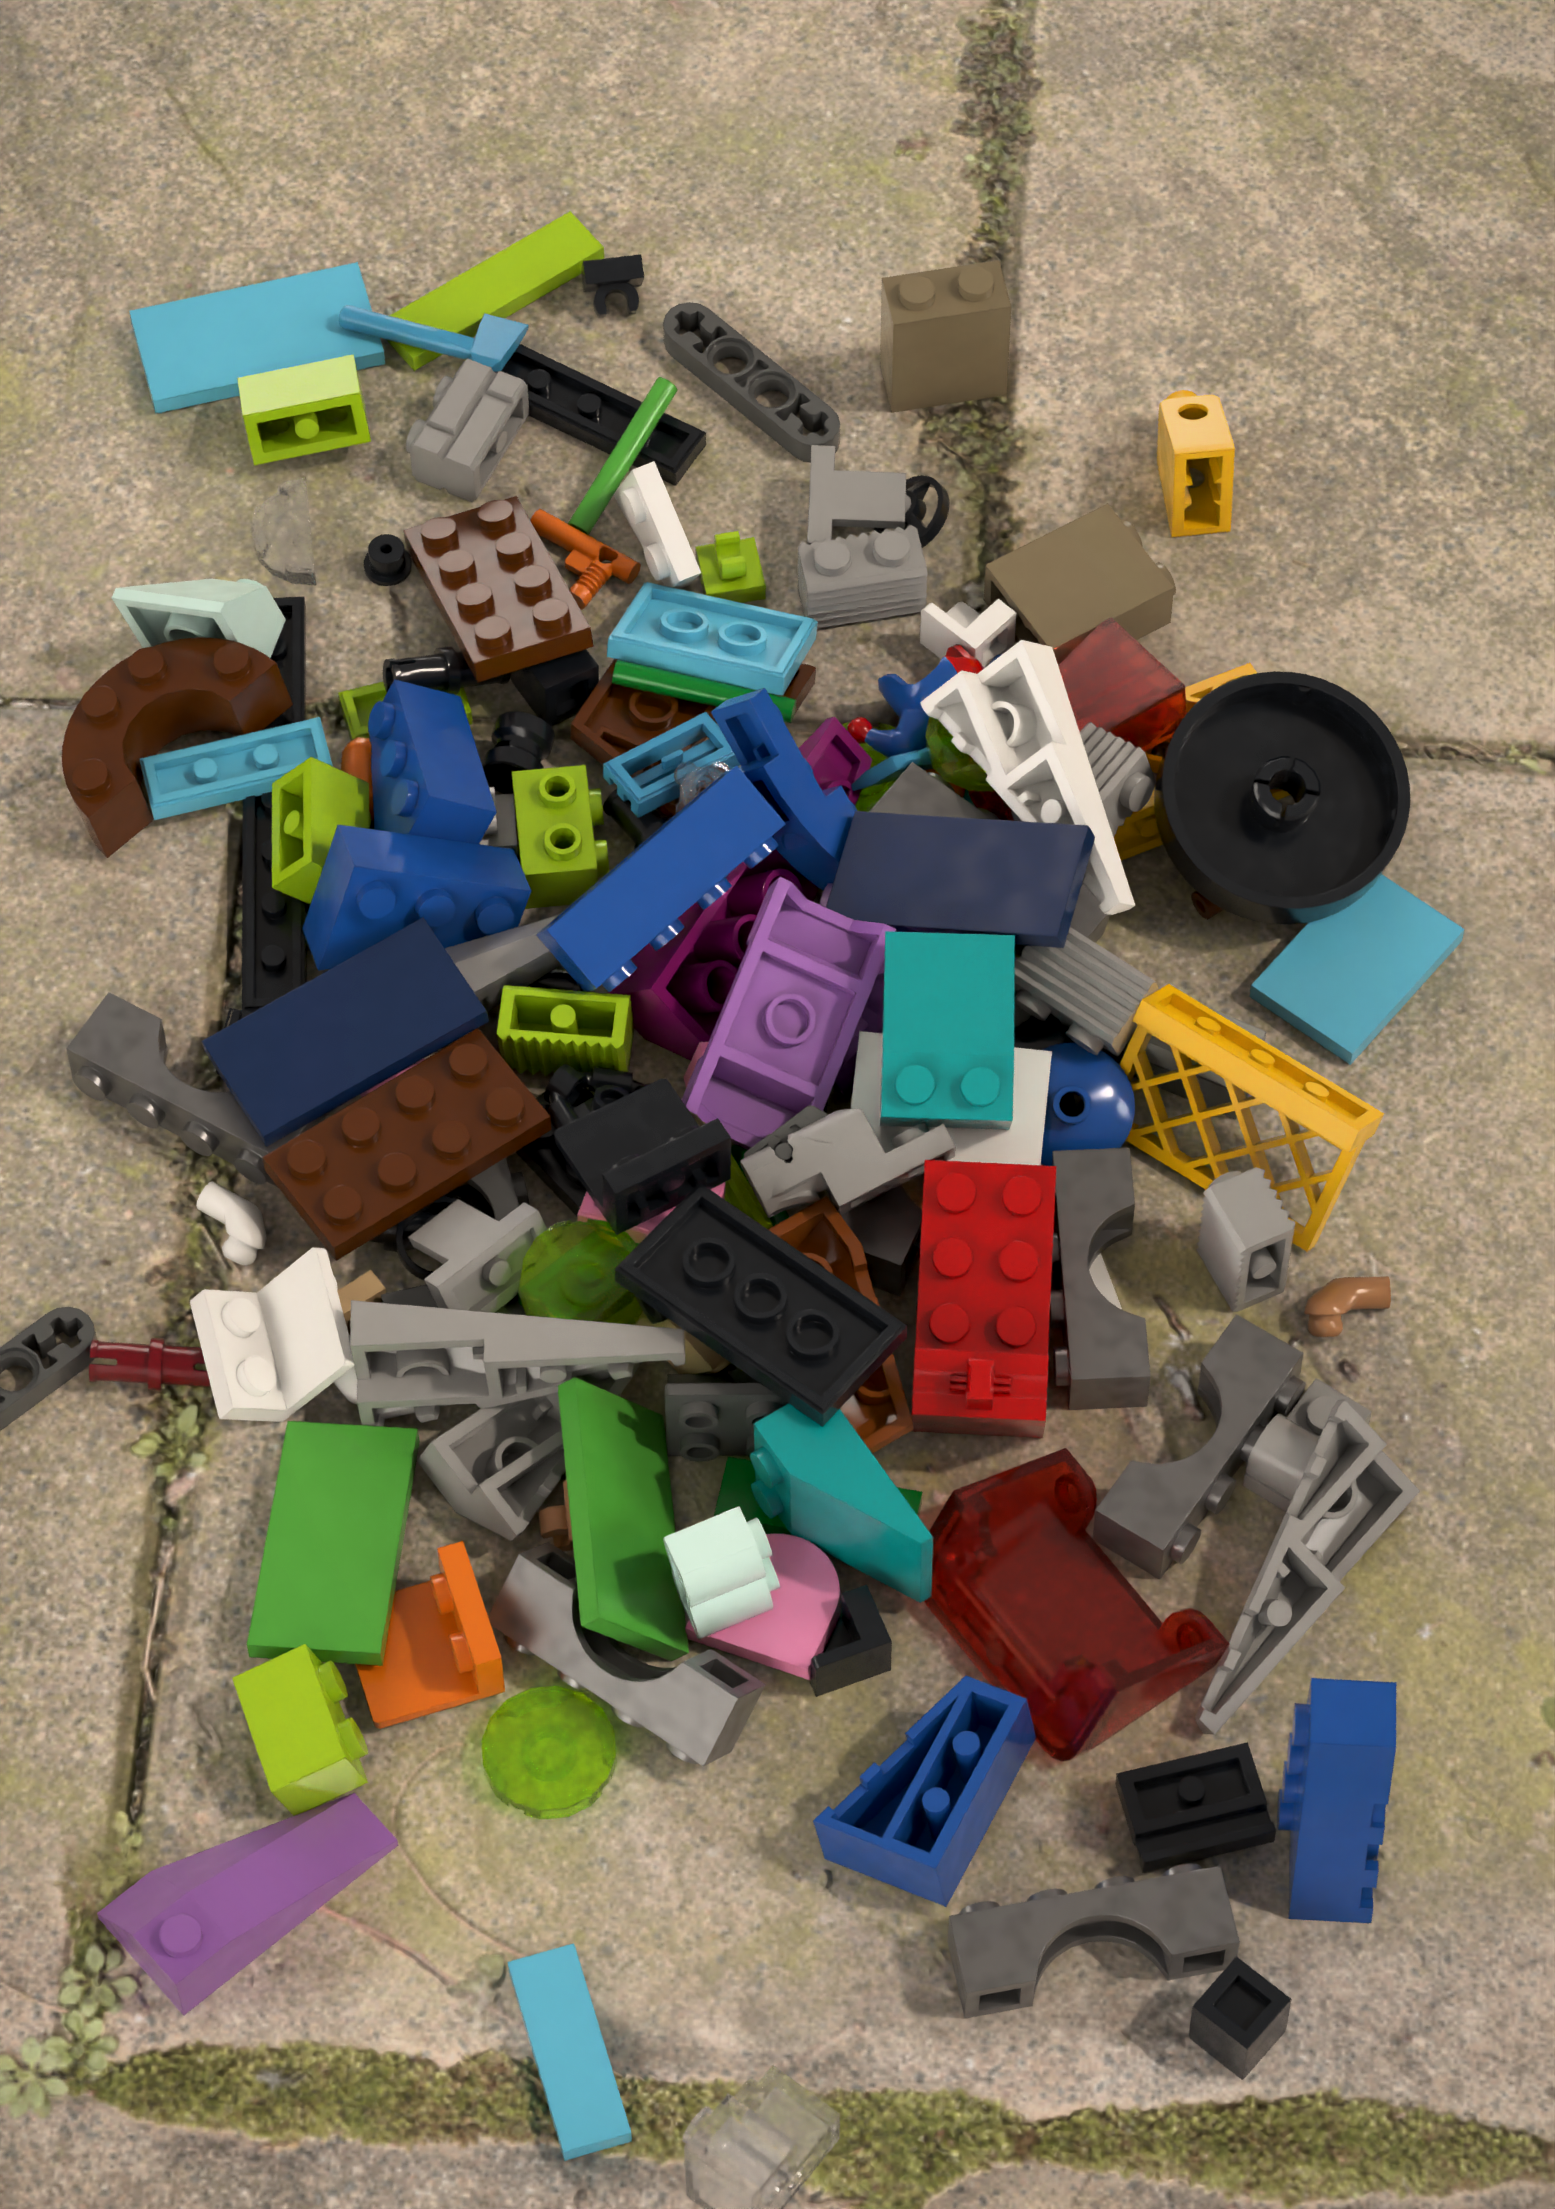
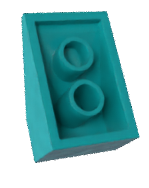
[880,931,1015,1130]
[750,1403,933,1603]

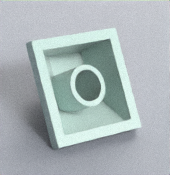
[112,579,286,658]

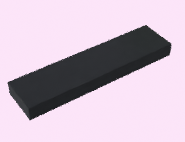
[495,344,706,486]

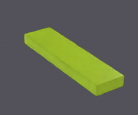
[386,211,605,371]

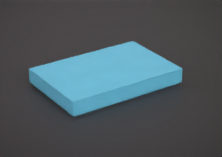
[607,582,818,696]
[1249,875,1464,1065]

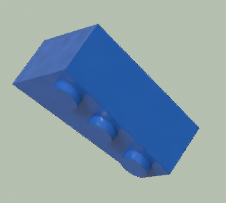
[302,825,532,971]
[813,1676,1036,1907]

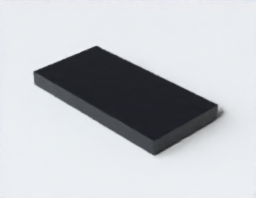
[615,1183,907,1427]

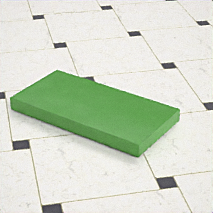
[558,1377,689,1661]
[247,1421,420,1666]

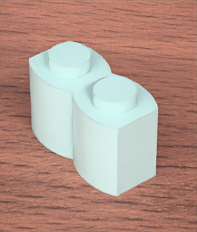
[663,1506,780,1640]

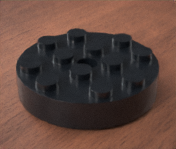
[1154,671,1410,925]

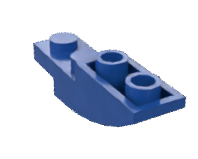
[711,688,857,891]

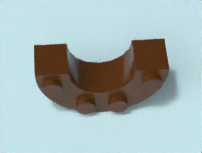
[62,638,293,858]

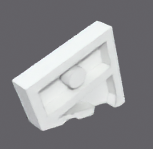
[614,462,701,589]

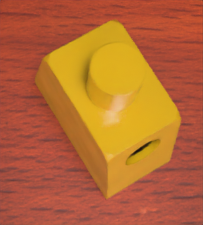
[1157,390,1235,537]

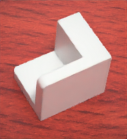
[920,599,1016,668]

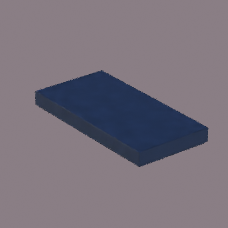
[826,811,1095,948]
[202,917,489,1147]

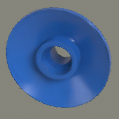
[1041,1043,1135,1166]

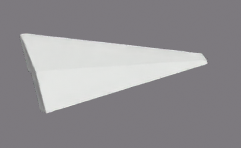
[920,640,1135,915]

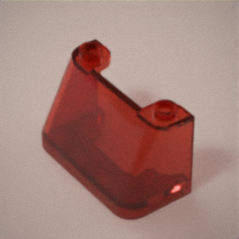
[923,1448,1230,1761]

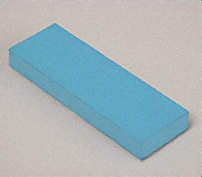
[139,717,333,820]
[507,1943,632,2161]

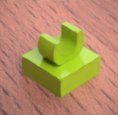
[695,531,766,603]

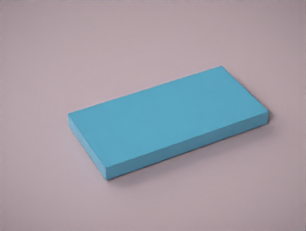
[129,262,385,414]

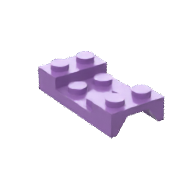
[682,877,896,1150]

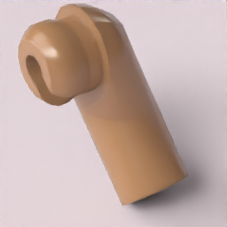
[1304,1276,1391,1337]

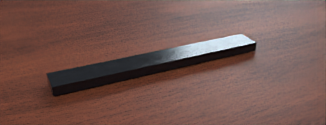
[242,597,307,1012]

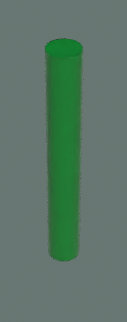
[612,660,797,723]

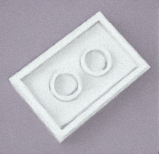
[851,1031,1052,1165]

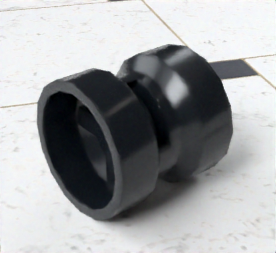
[482,711,555,794]

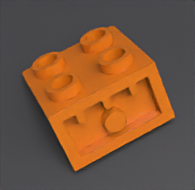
[355,1541,505,1729]

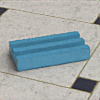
[603,712,740,818]

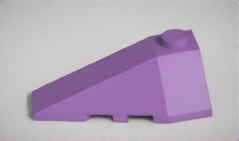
[97,1793,398,2015]

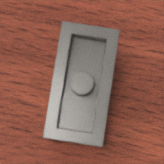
[1243,1378,1372,1512]

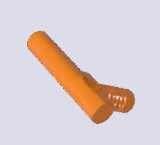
[530,509,641,610]

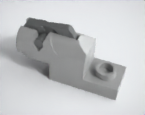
[740,1105,956,1218]

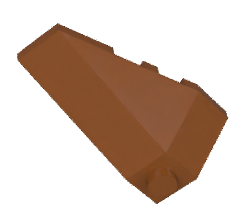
[768,1196,914,1454]

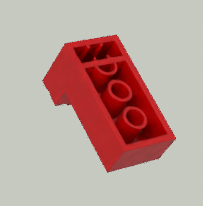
[912,1160,1057,1438]

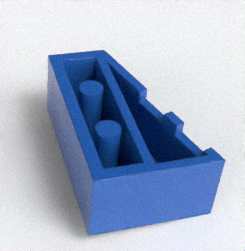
[368,679,497,844]

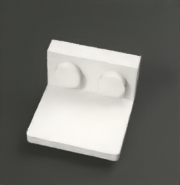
[190,1247,355,1422]

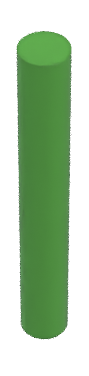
[568,377,678,535]

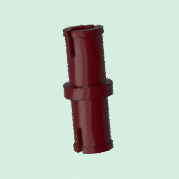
[89,1338,211,1391]

